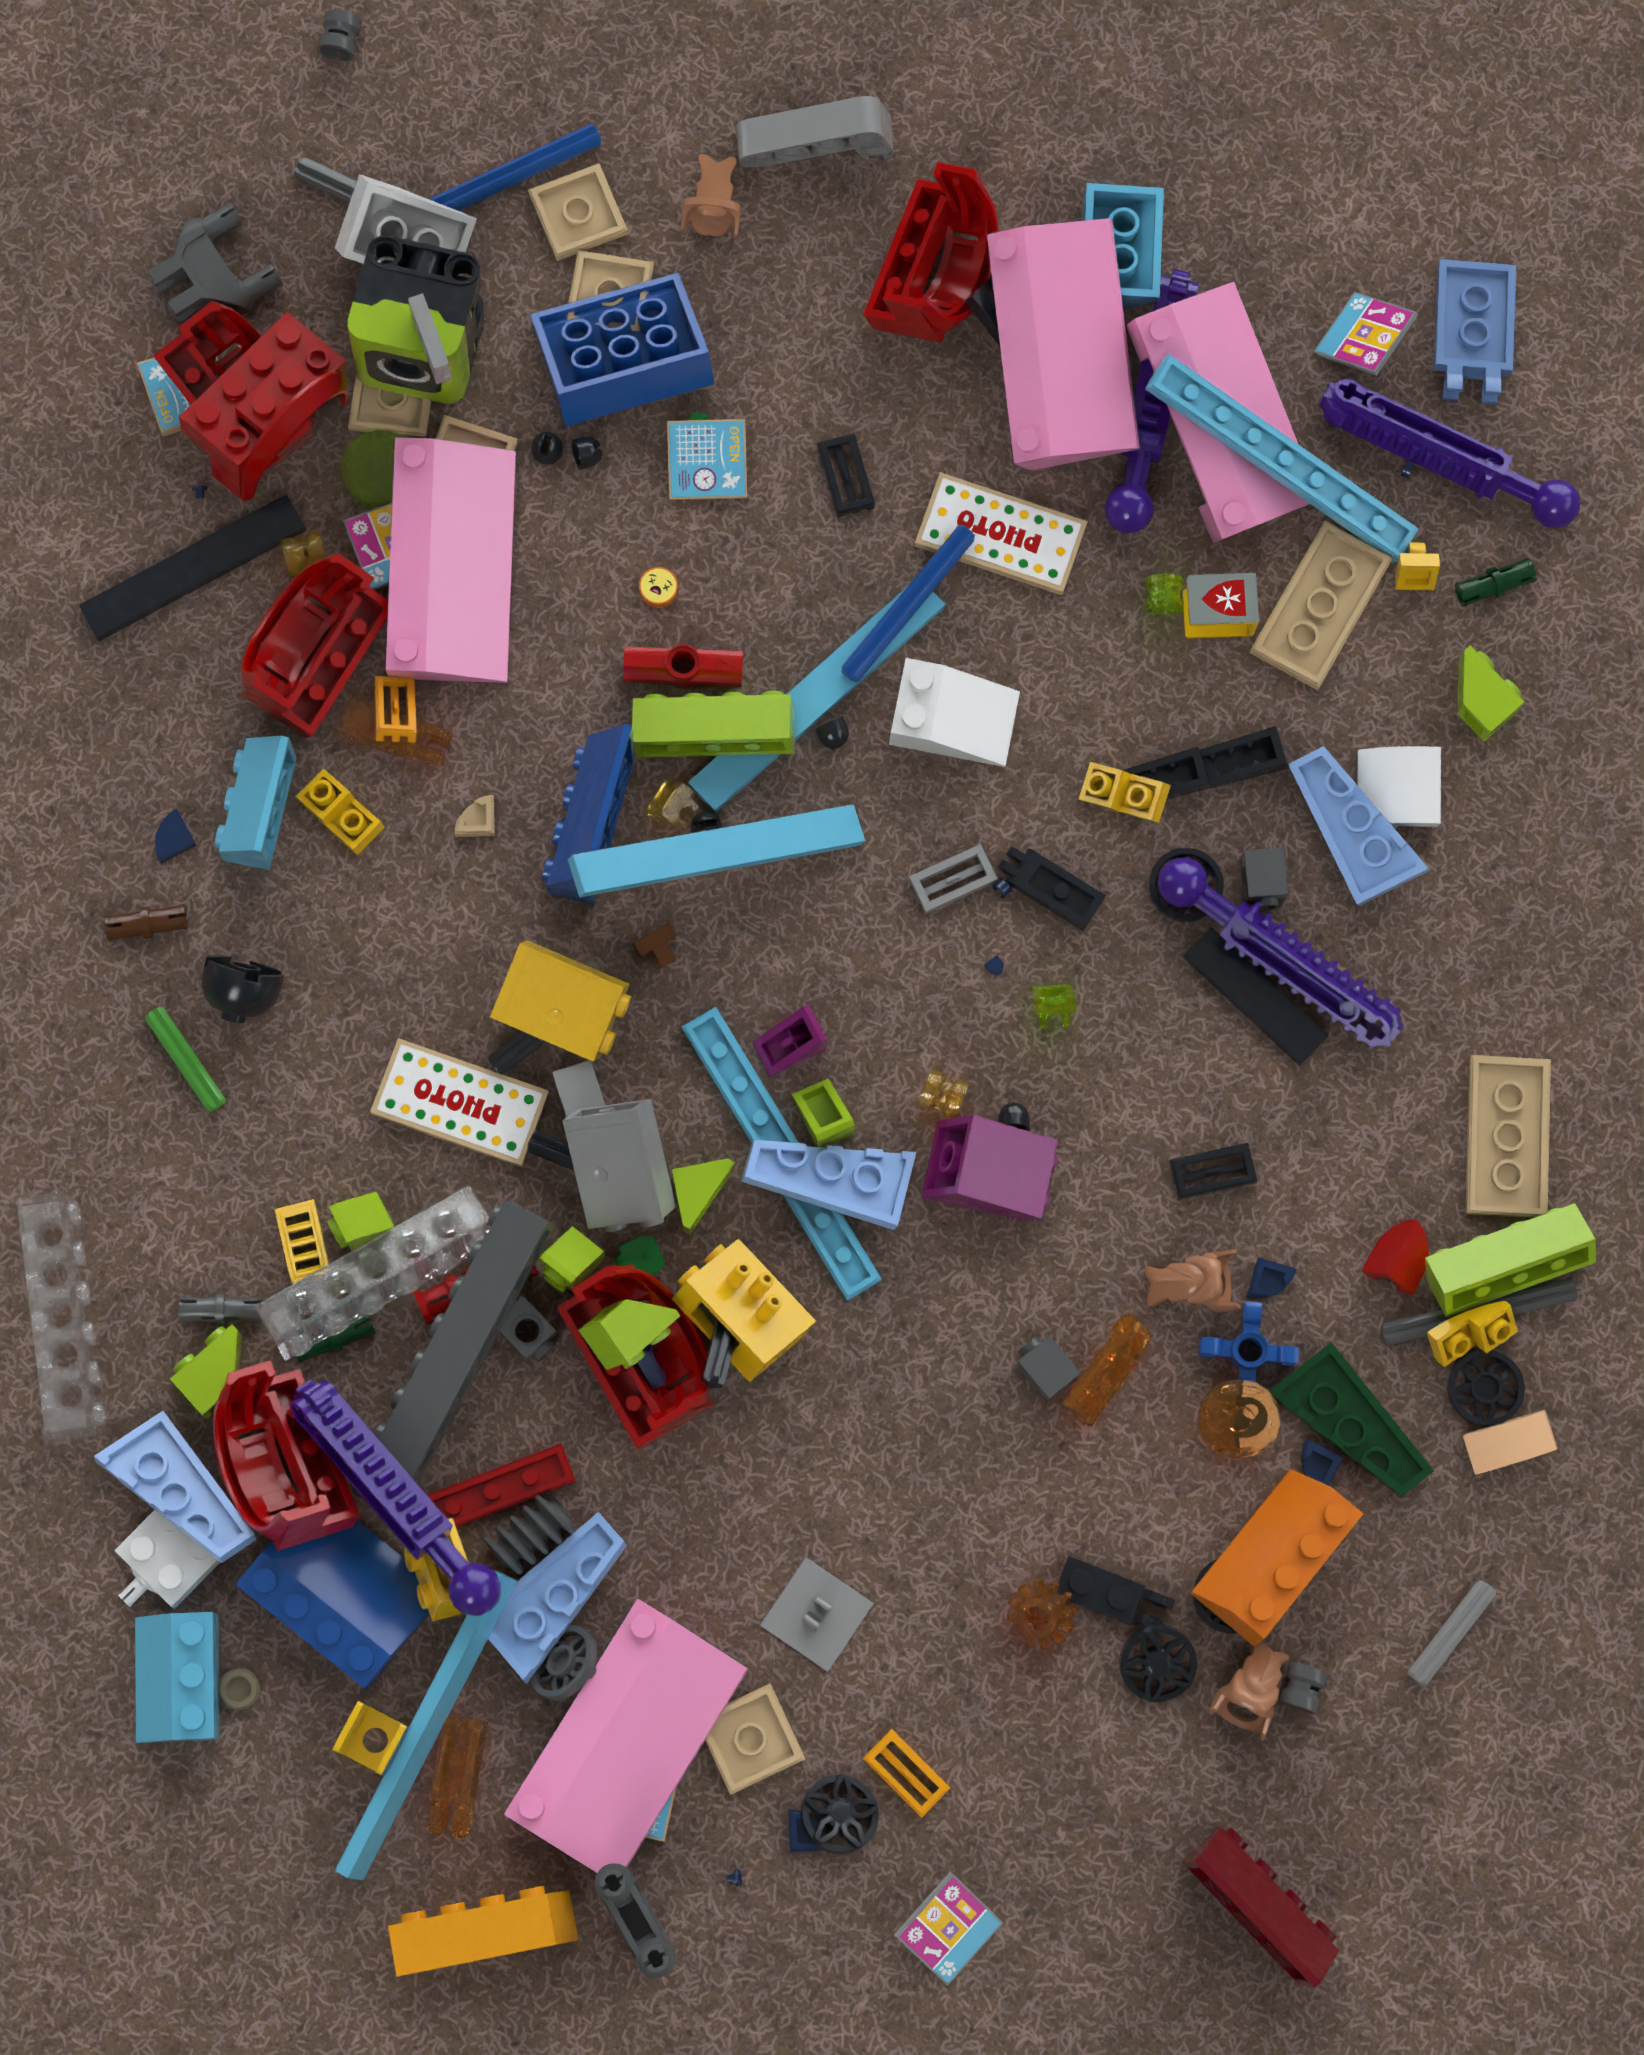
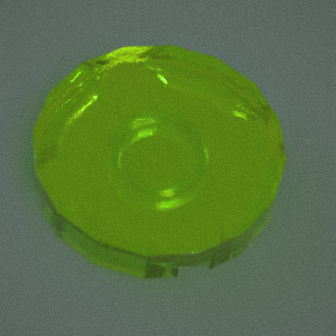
[341,430,404,507]

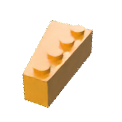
[388,1886,579,1977]

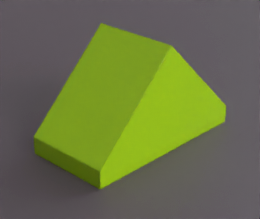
[792,1079,855,1148]
[672,1158,735,1235]

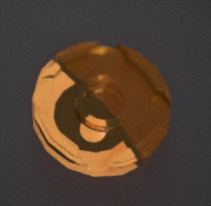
[1198,1379,1280,1459]

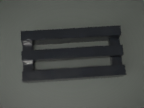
[817,433,875,518]
[1169,1143,1258,1200]

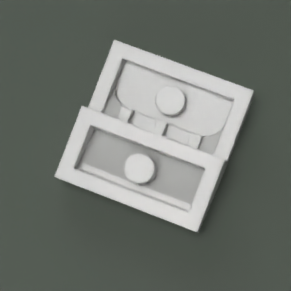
[1357,746,1441,829]

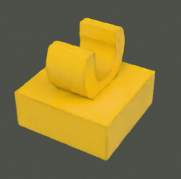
[1395,542,1440,590]

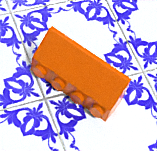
[1190,1469,1363,1646]

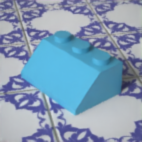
[1081,183,1164,310]
[215,736,297,870]
[135,1612,220,1743]

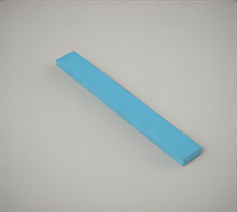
[1145,354,1419,562]
[688,585,945,813]
[568,804,865,898]
[682,1007,882,1301]
[336,1571,518,1880]

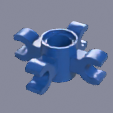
[1198,1301,1299,1401]

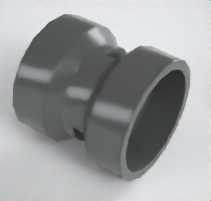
[317,9,362,62]
[1278,1661,1329,1715]

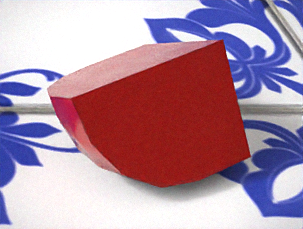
[1361,1219,1429,1295]

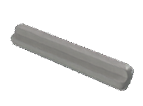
[1408,1580,1496,1686]

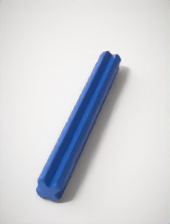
[429,124,601,211]
[841,525,975,683]

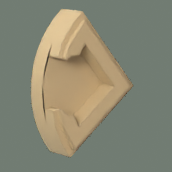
[454,795,495,837]

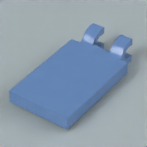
[1433,259,1516,404]

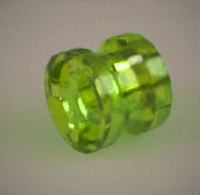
[1145,573,1184,614]

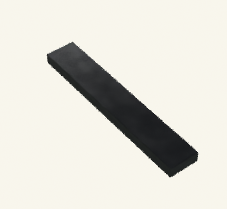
[79,494,307,641]

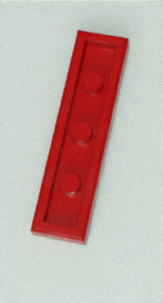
[427,1443,576,1529]

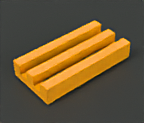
[374,676,417,743]
[863,1729,950,1818]

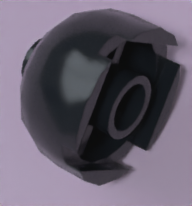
[202,955,284,1023]

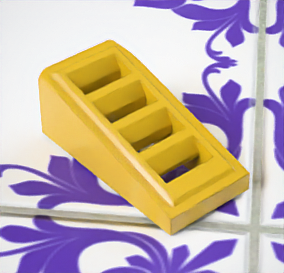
[275,1199,334,1288]

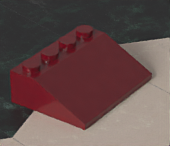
[1182,1827,1339,1988]

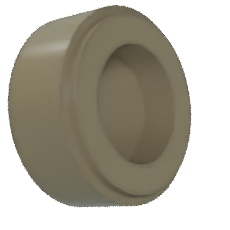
[218,1668,261,1711]

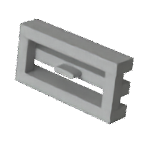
[408,293,451,384]
[909,844,998,914]

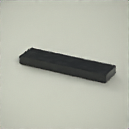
[1183,927,1328,1066]

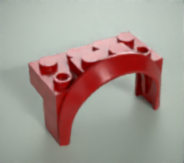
[863,162,999,343]
[153,301,315,477]
[179,312,349,502]
[240,553,388,738]
[557,1264,714,1449]
[213,1360,360,1551]

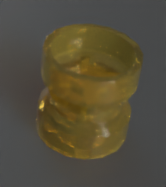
[281,530,325,578]
[918,1068,970,1118]

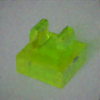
[1031,984,1076,1029]

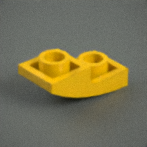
[1079,762,1171,823]
[296,768,385,855]
[1427,1301,1518,1368]

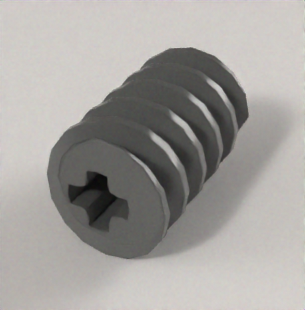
[482,1488,576,1574]

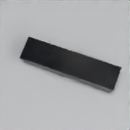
[1123,726,1289,800]

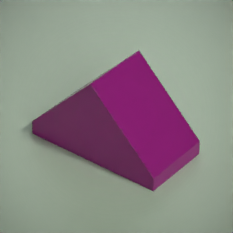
[753,1005,827,1077]

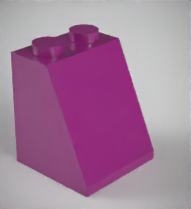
[921,1114,1058,1221]

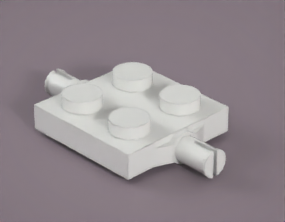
[114,1510,220,1609]

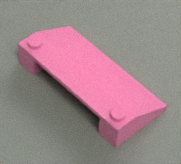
[987,218,1140,470]
[1126,282,1309,543]
[386,437,516,683]
[504,1599,749,1873]

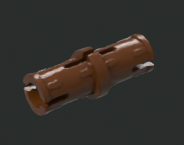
[104,904,189,941]

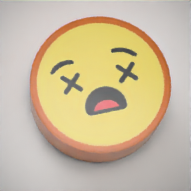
[639,567,678,608]

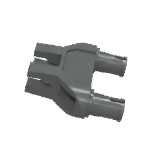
[148,202,283,325]
[595,1863,676,1978]

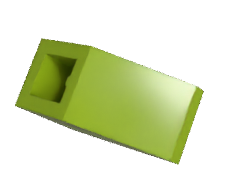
[1457,645,1524,742]
[327,1191,397,1255]
[540,1226,605,1294]
[579,1299,680,1370]
[170,1324,242,1419]

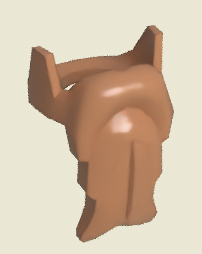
[681,154,741,238]
[1145,1249,1241,1313]
[1209,1642,1289,1741]

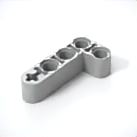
[736,96,894,167]

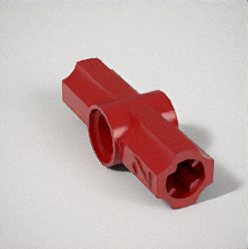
[623,644,743,689]

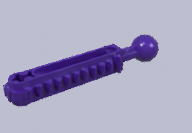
[1104,269,1199,533]
[1319,379,1580,528]
[1158,857,1403,1048]
[290,1379,502,1616]

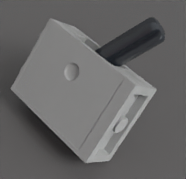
[527,1099,676,1232]

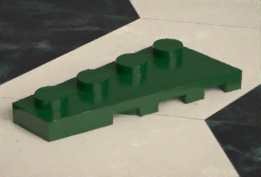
[1269,1342,1434,1497]

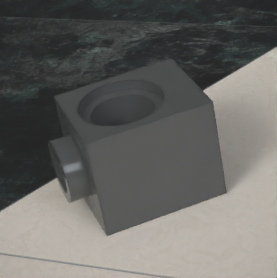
[1240,848,1289,911]
[499,1295,558,1363]
[1016,1335,1081,1403]

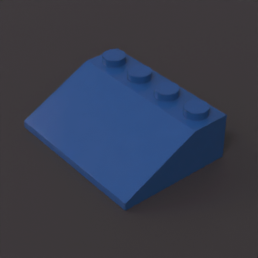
[530,273,714,427]
[542,724,635,906]
[236,1521,430,1691]

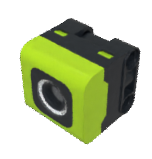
[347,235,485,404]

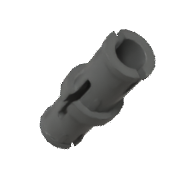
[179,1293,263,1326]

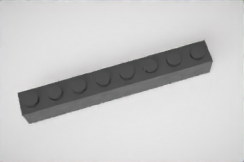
[351,1199,556,1500]

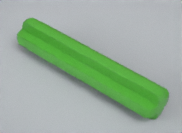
[145,1007,226,1112]

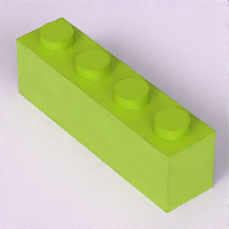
[632,691,795,758]
[1425,1203,1596,1317]

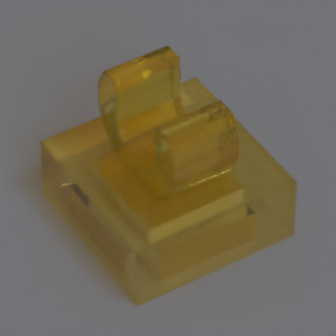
[644,780,699,829]

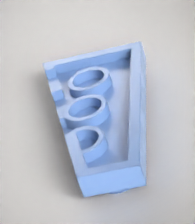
[1288,746,1430,906]
[741,1140,916,1230]
[94,1411,256,1563]
[488,1512,627,1684]

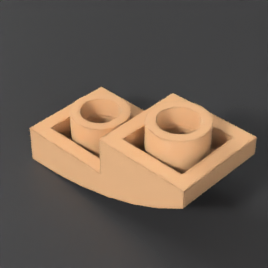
[1463,1410,1558,1475]

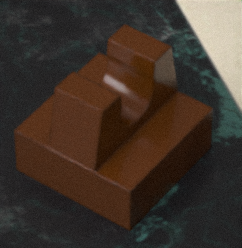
[631,922,677,969]

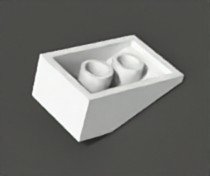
[335,174,477,263]
[889,658,1020,767]

